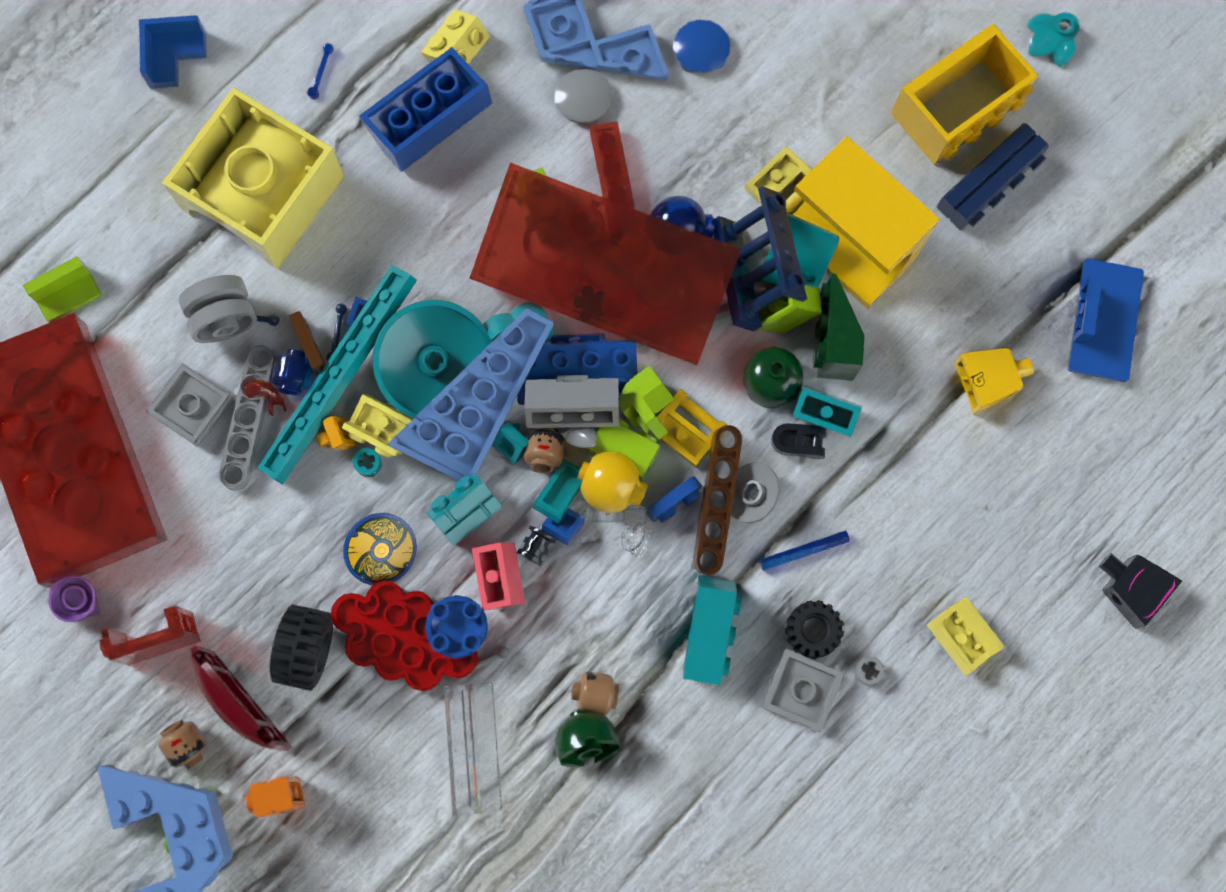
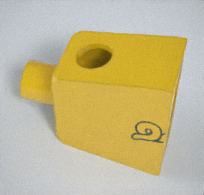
[955,348,1034,415]

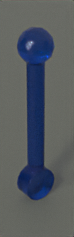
[307,43,334,100]

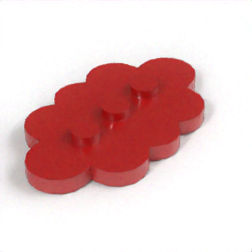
[331,581,479,692]

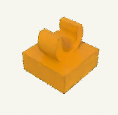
[315,416,357,451]

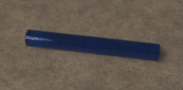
[759,530,850,571]

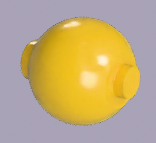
[577,451,648,513]

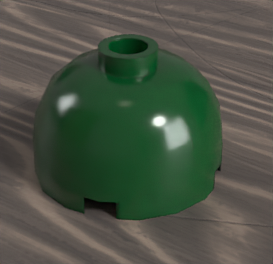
[742,346,804,409]
[555,709,620,767]

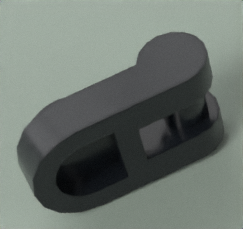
[771,423,826,459]

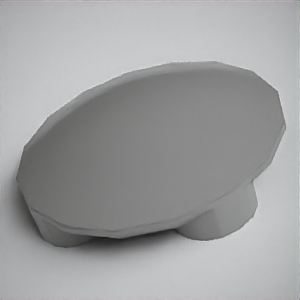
[555,69,612,125]

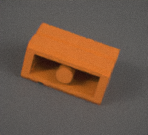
[245,776,305,818]

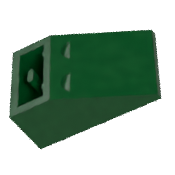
[813,273,865,381]

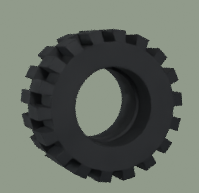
[269,604,333,691]

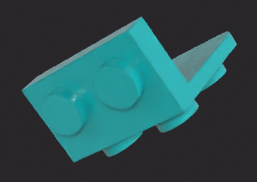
[763,214,840,288]

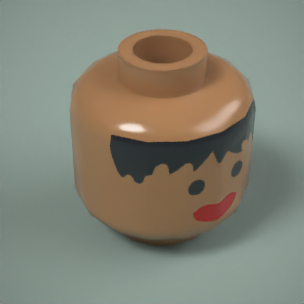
[523,428,565,474]
[571,672,619,715]
[158,719,207,769]

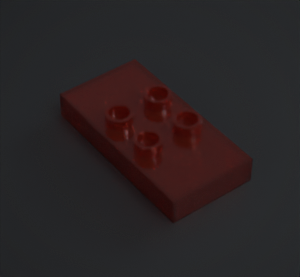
[469,162,742,365]
[0,313,168,588]

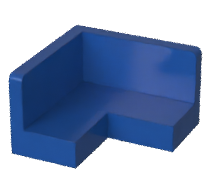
[139,15,207,89]

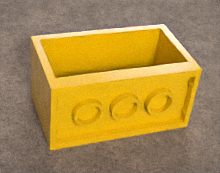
[891,23,1039,165]

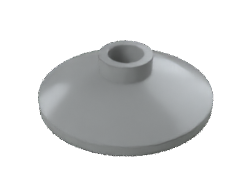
[724,462,780,523]

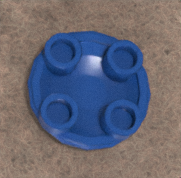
[674,19,730,73]
[425,595,488,659]

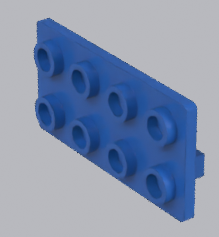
[1068,258,1144,382]
[517,333,637,405]

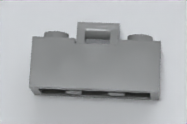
[524,375,619,428]

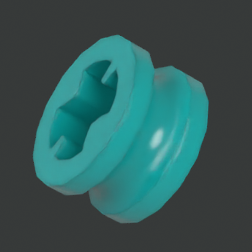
[352,448,382,477]

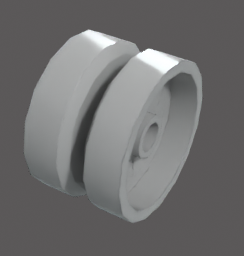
[178,275,257,344]

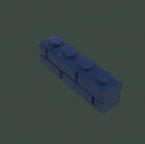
[937,123,1049,230]

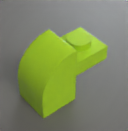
[620,366,675,440]

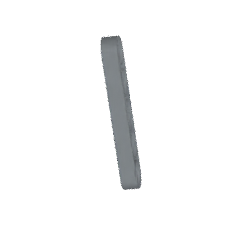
[219,345,276,491]

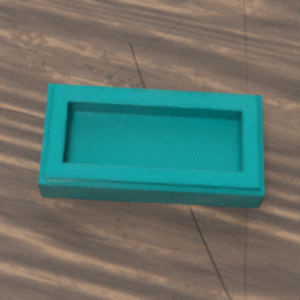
[532,459,583,524]

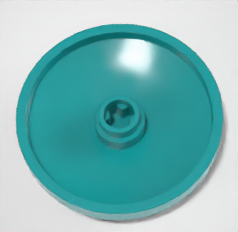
[373,300,491,418]

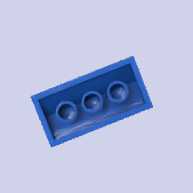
[359,47,493,172]

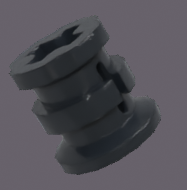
[517,525,557,566]

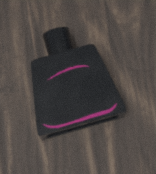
[1098,553,1182,629]

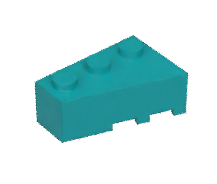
[683,574,742,685]

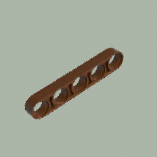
[693,425,742,575]

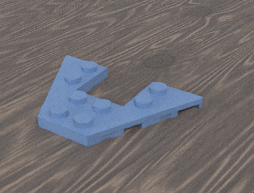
[523,0,669,80]
[97,764,233,892]

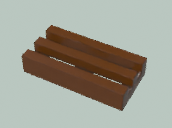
[289,311,326,376]

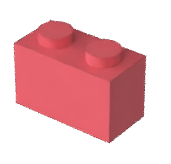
[472,542,525,611]

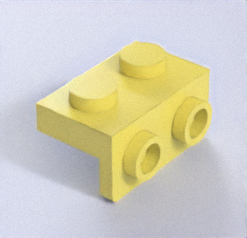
[421,9,490,64]
[342,394,413,458]
[927,597,1004,676]

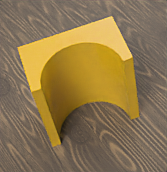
[793,136,940,309]

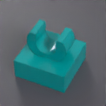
[492,422,528,465]

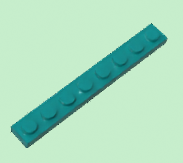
[257,265,417,485]

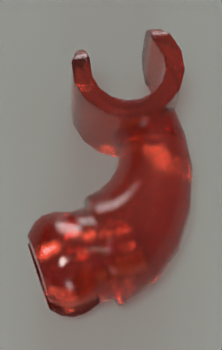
[243,379,287,416]

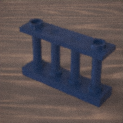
[711,186,807,332]

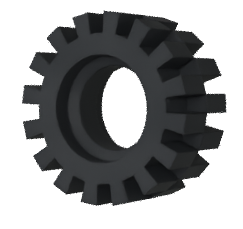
[785,600,844,659]

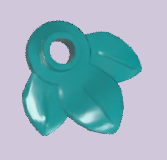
[1026,12,1079,67]

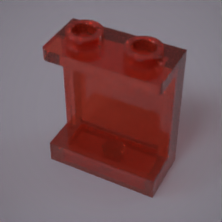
[100,605,201,666]

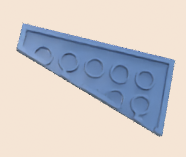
[387,308,555,480]

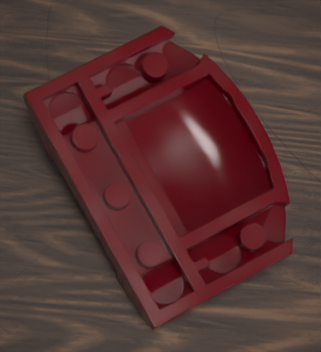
[190,645,292,751]

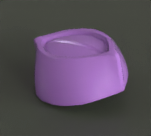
[48,575,100,622]

